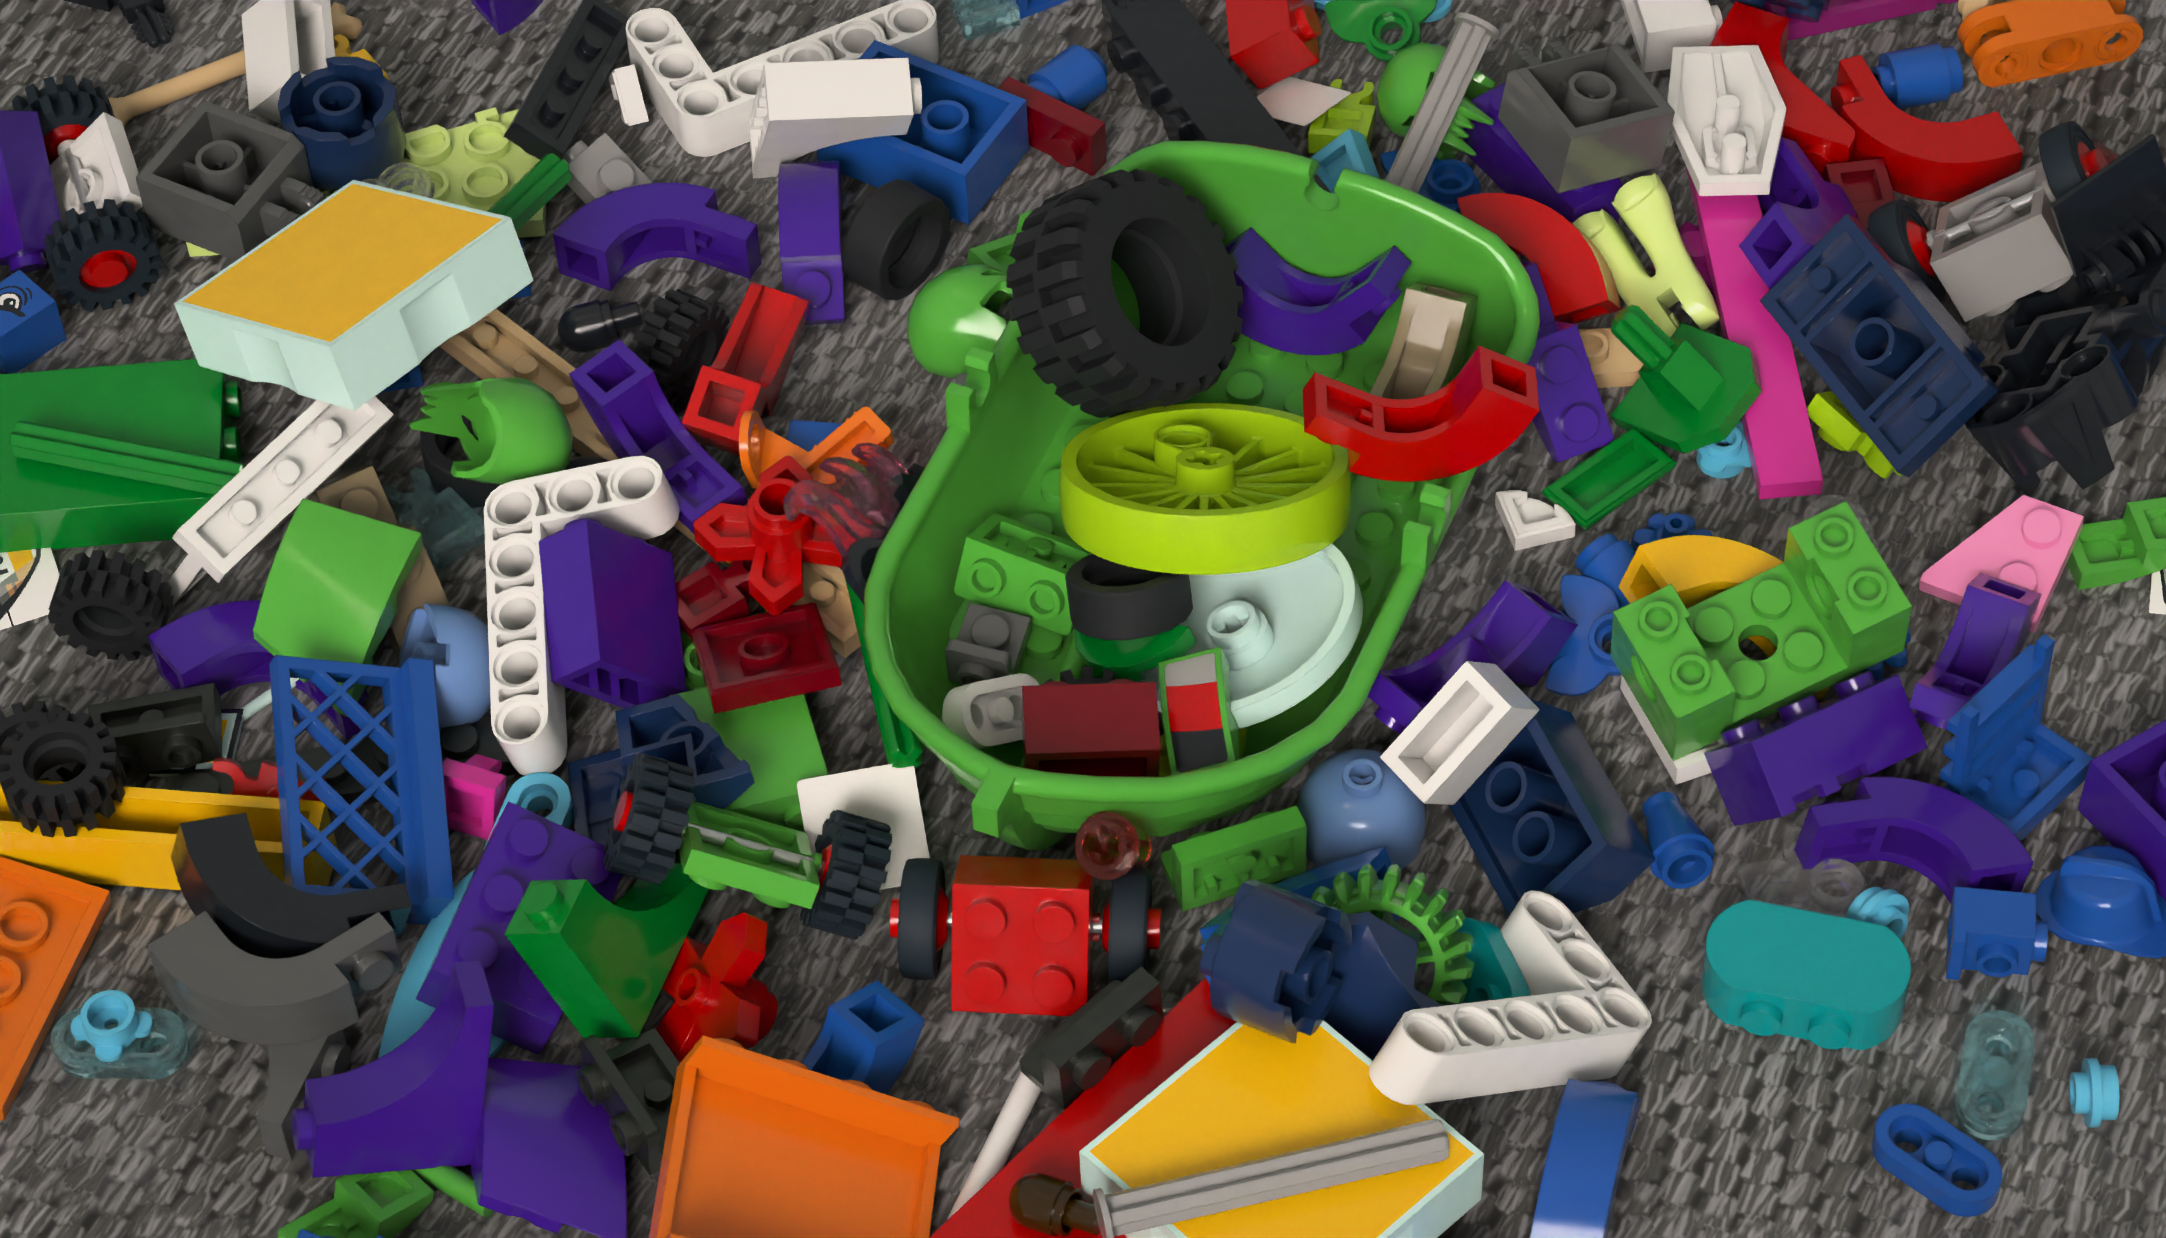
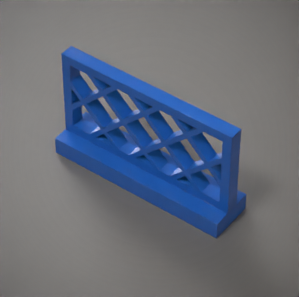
[269,655,454,925]

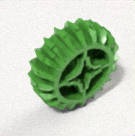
[1311,863,1475,1006]

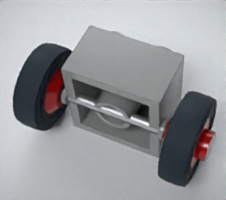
[1868,121,2108,322]

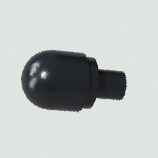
[558,299,644,353]

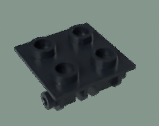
[2050,134,2166,293]

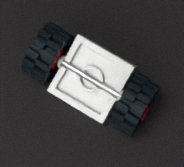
[7,75,162,311]

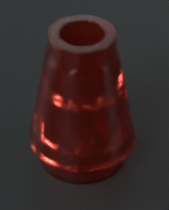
[1075,812,1152,880]

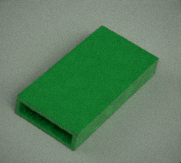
[0,359,243,553]

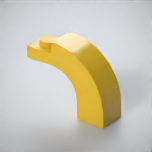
[1618,535,1830,700]

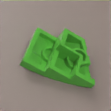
[253,498,422,717]

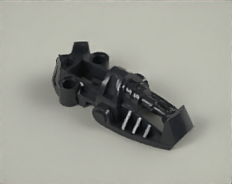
[1965,243,2166,497]

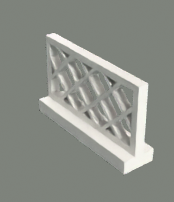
[168,396,394,606]

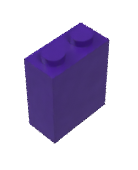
[538,519,687,709]

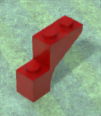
[1710,1,1855,177]
[682,282,811,456]

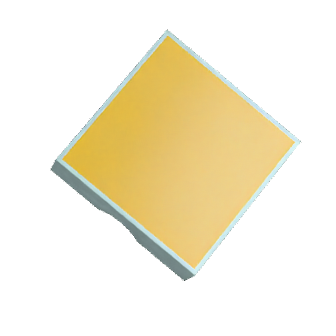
[174,180,534,411]
[1079,1020,1484,1238]

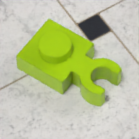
[1308,79,1376,154]
[1807,391,1902,479]

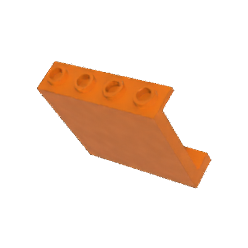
[649,1035,960,1238]

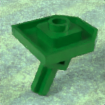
[1610,304,1762,454]

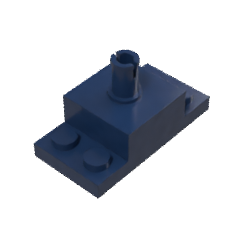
[1760,213,1999,477]

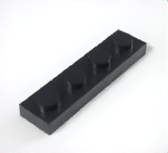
[504,0,629,160]

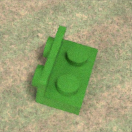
[954,513,1092,635]
[1160,805,1307,912]

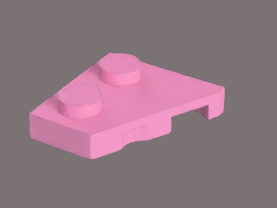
[1919,495,2084,633]

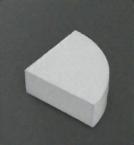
[608,64,649,126]
[1495,490,1576,551]

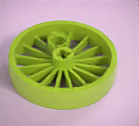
[1059,403,1352,575]

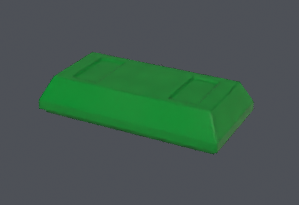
[1542,427,1677,531]

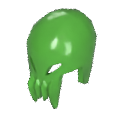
[1377,42,1495,160]
[907,264,1013,378]
[409,377,573,485]

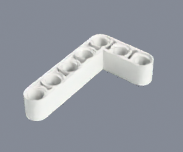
[625,0,939,157]
[484,456,680,776]
[1369,890,1652,1105]

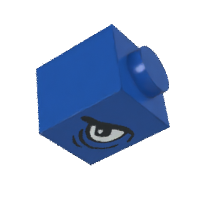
[0,270,67,374]

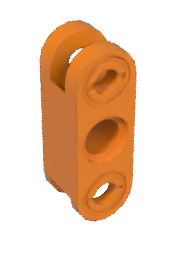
[1957,0,2144,88]

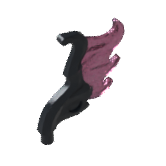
[783,443,925,604]

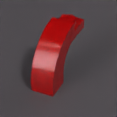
[1830,55,2023,202]
[1457,193,1622,324]
[1302,346,1540,482]

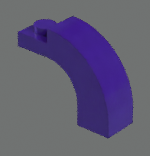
[1739,137,1858,289]
[1224,227,1411,355]
[148,600,369,739]

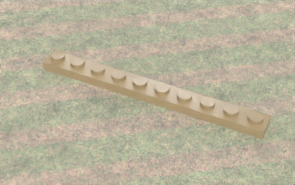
[439,309,861,658]

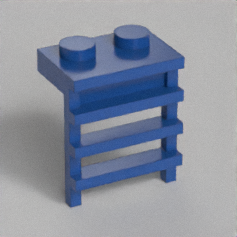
[1939,634,2094,842]

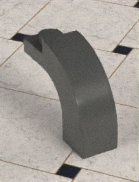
[146,911,403,1045]

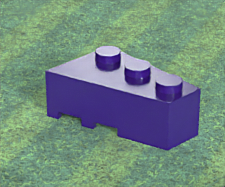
[1704,670,1928,826]

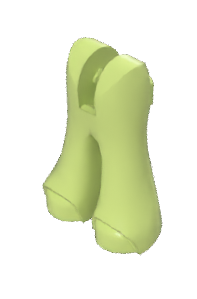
[1572,173,1720,338]

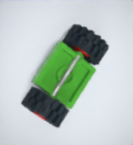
[603,753,892,940]

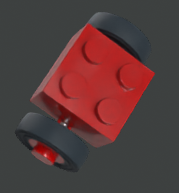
[890,855,1162,1016]

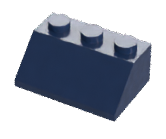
[1448,698,1655,916]

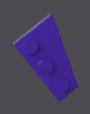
[1463,82,1622,224]

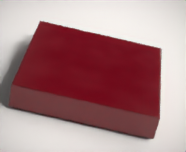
[691,602,842,714]

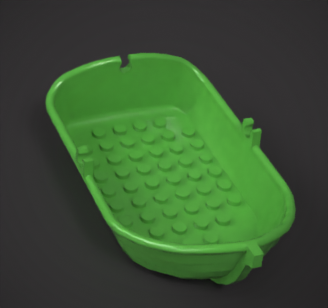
[864,141,1540,851]

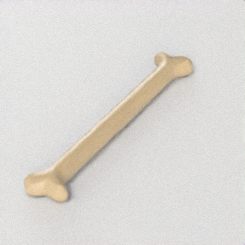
[107,2,363,128]

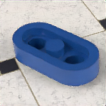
[1872,1104,2003,1217]

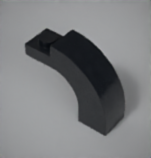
[171,813,412,959]

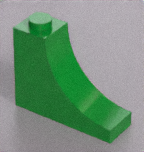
[504,863,709,1038]

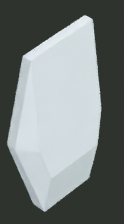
[1667,45,1786,196]

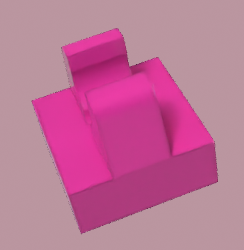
[442,754,506,840]

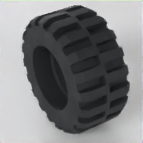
[1006,169,1244,418]

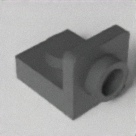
[945,603,1032,686]

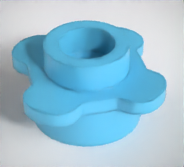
[1696,421,1751,478]
[70,990,153,1062]

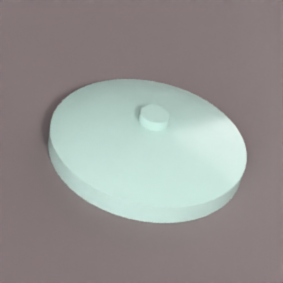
[1139,544,1363,729]

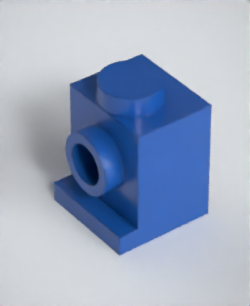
[1946,886,2048,980]

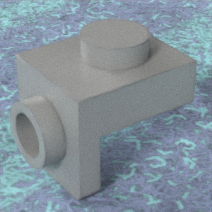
[557,133,652,204]

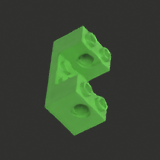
[1610,501,1912,761]

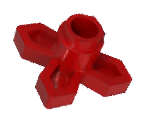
[693,456,869,616]
[656,912,778,1063]

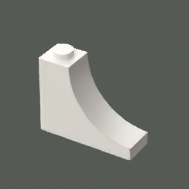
[748,58,922,178]

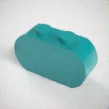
[1701,900,1911,1050]

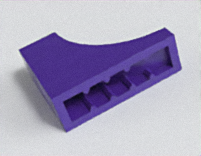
[0,110,62,273]
[292,960,494,1178]

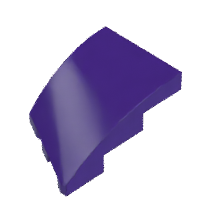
[470,1057,627,1238]

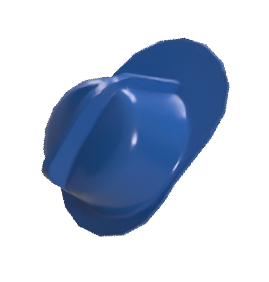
[2036,845,2166,959]

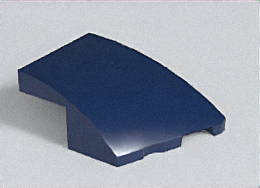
[567,694,755,846]
[1324,912,1443,1061]

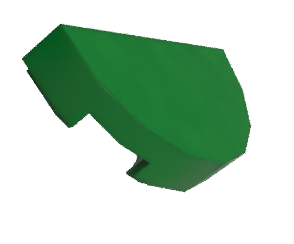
[1074,625,1197,682]

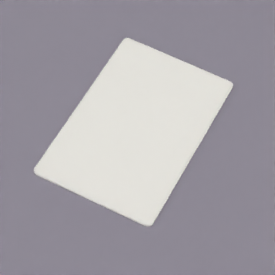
[1257,77,1351,126]

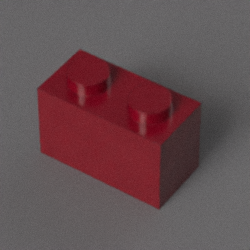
[1022,679,1161,777]

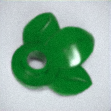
[1325,0,1438,63]

